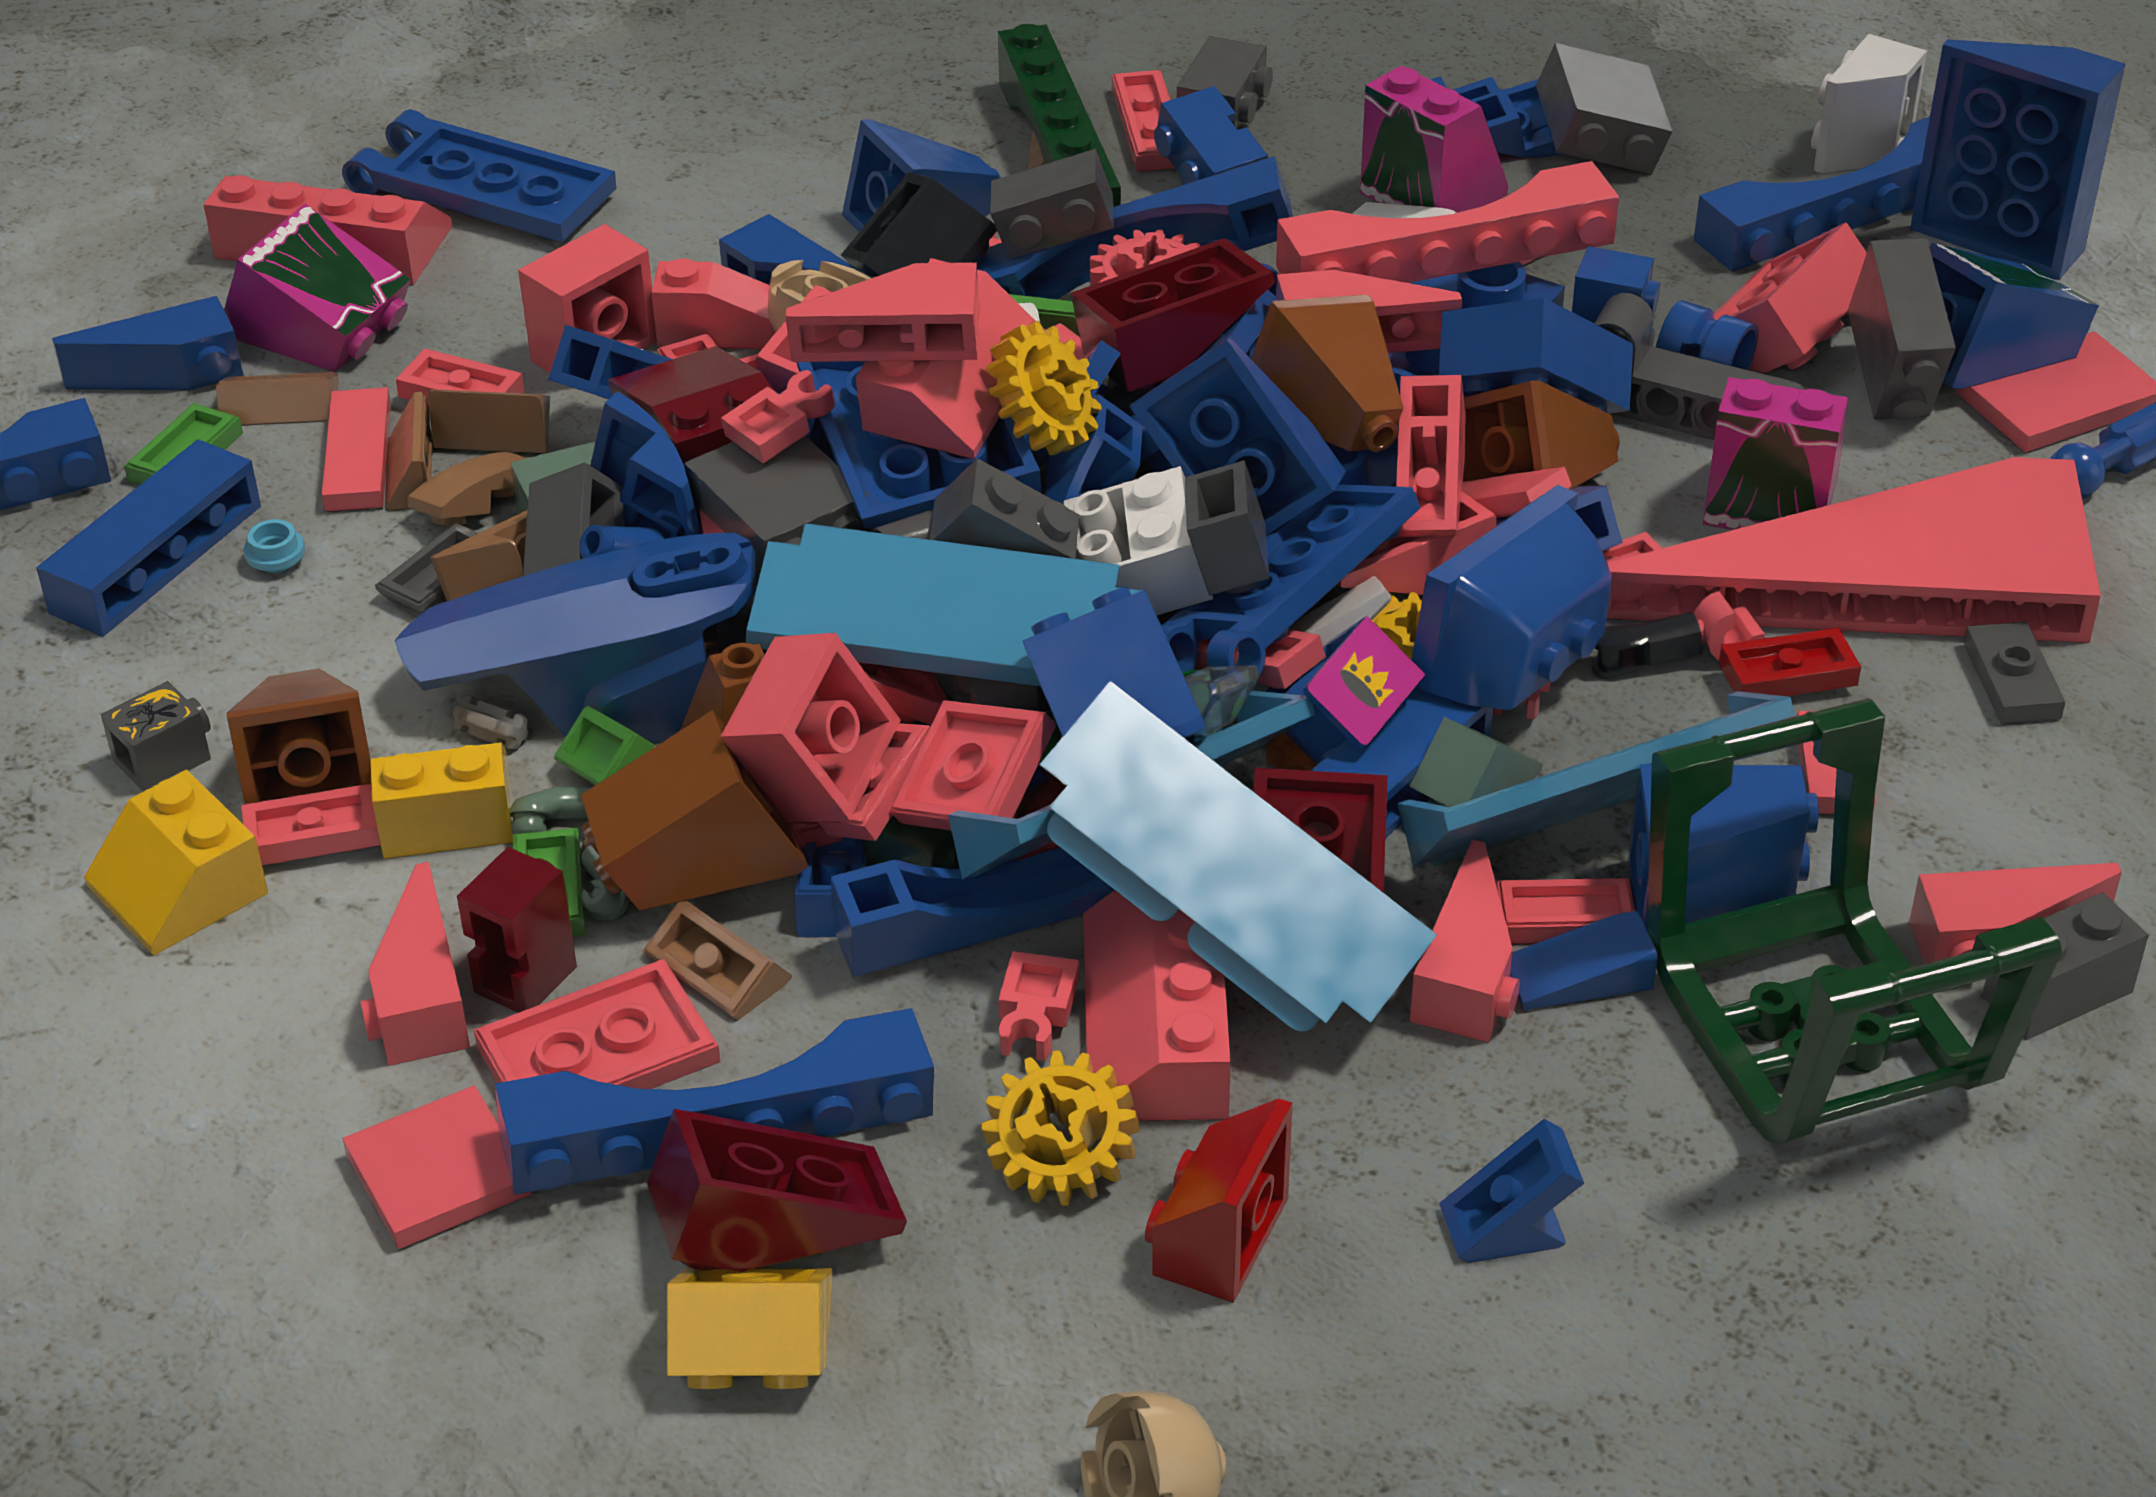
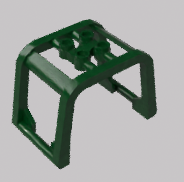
[1648,698,2062,1144]

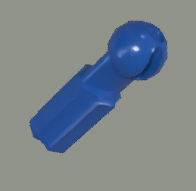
[2050,402,2156,499]

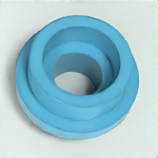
[244,519,305,573]

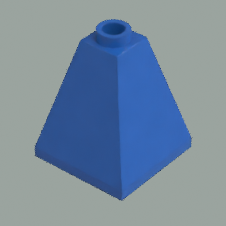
[842,119,1001,232]

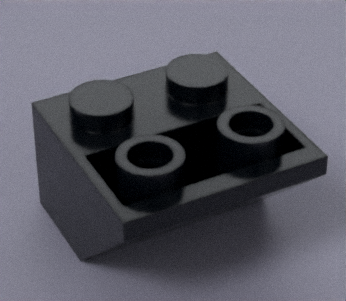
[841,172,997,278]

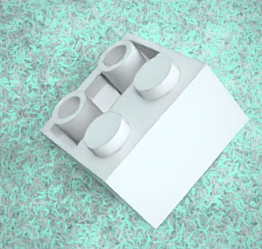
[1811,34,1927,174]
[1063,466,1213,616]

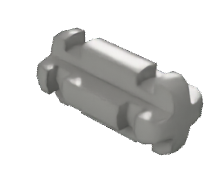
[452,695,529,750]

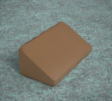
[216,372,339,425]
[428,389,550,453]
[386,392,433,510]
[642,900,792,1020]

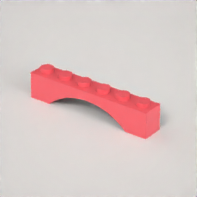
[1276,161,1619,283]

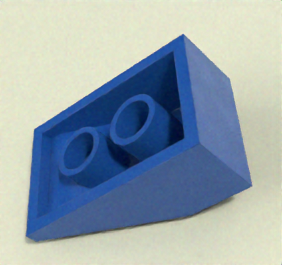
[1129,337,1346,535]

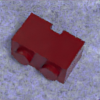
[457,846,577,1013]

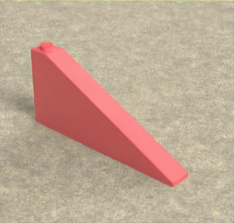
[1607,457,2101,643]

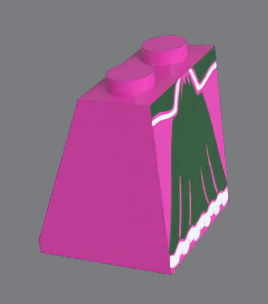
[1360,65,1508,213]
[224,204,411,372]
[1703,377,1848,530]

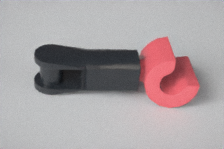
[1592,591,1765,679]

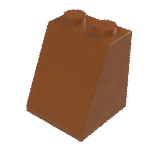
[581,710,808,911]

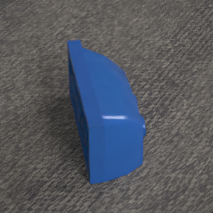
[1412,485,1613,710]

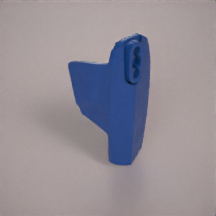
[395,533,755,743]

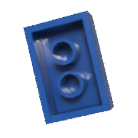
[1439,298,1633,413]

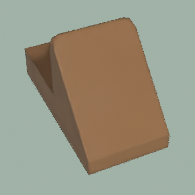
[430,510,528,601]

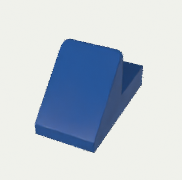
[1439,1119,1584,1263]

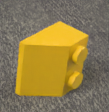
[371,742,513,859]
[84,769,268,956]
[667,1268,832,1389]

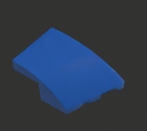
[1431,76,1562,157]
[590,391,701,539]

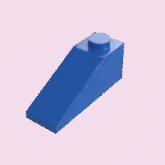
[52,296,244,390]

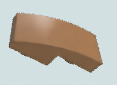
[408,451,526,526]

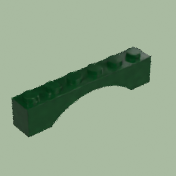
[998,24,1121,207]

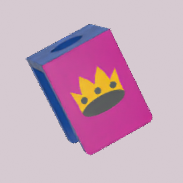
[1284,616,1425,764]

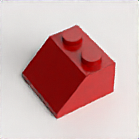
[1145,1098,1293,1303]

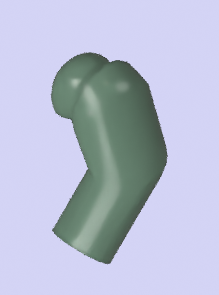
[509,787,592,835]
[580,844,631,922]

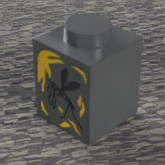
[101,681,211,791]

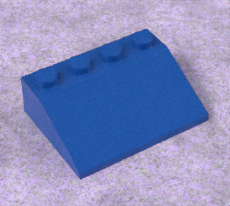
[1910,39,2125,280]
[796,361,1042,528]

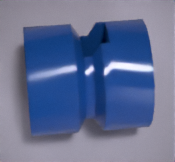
[1656,300,1758,370]

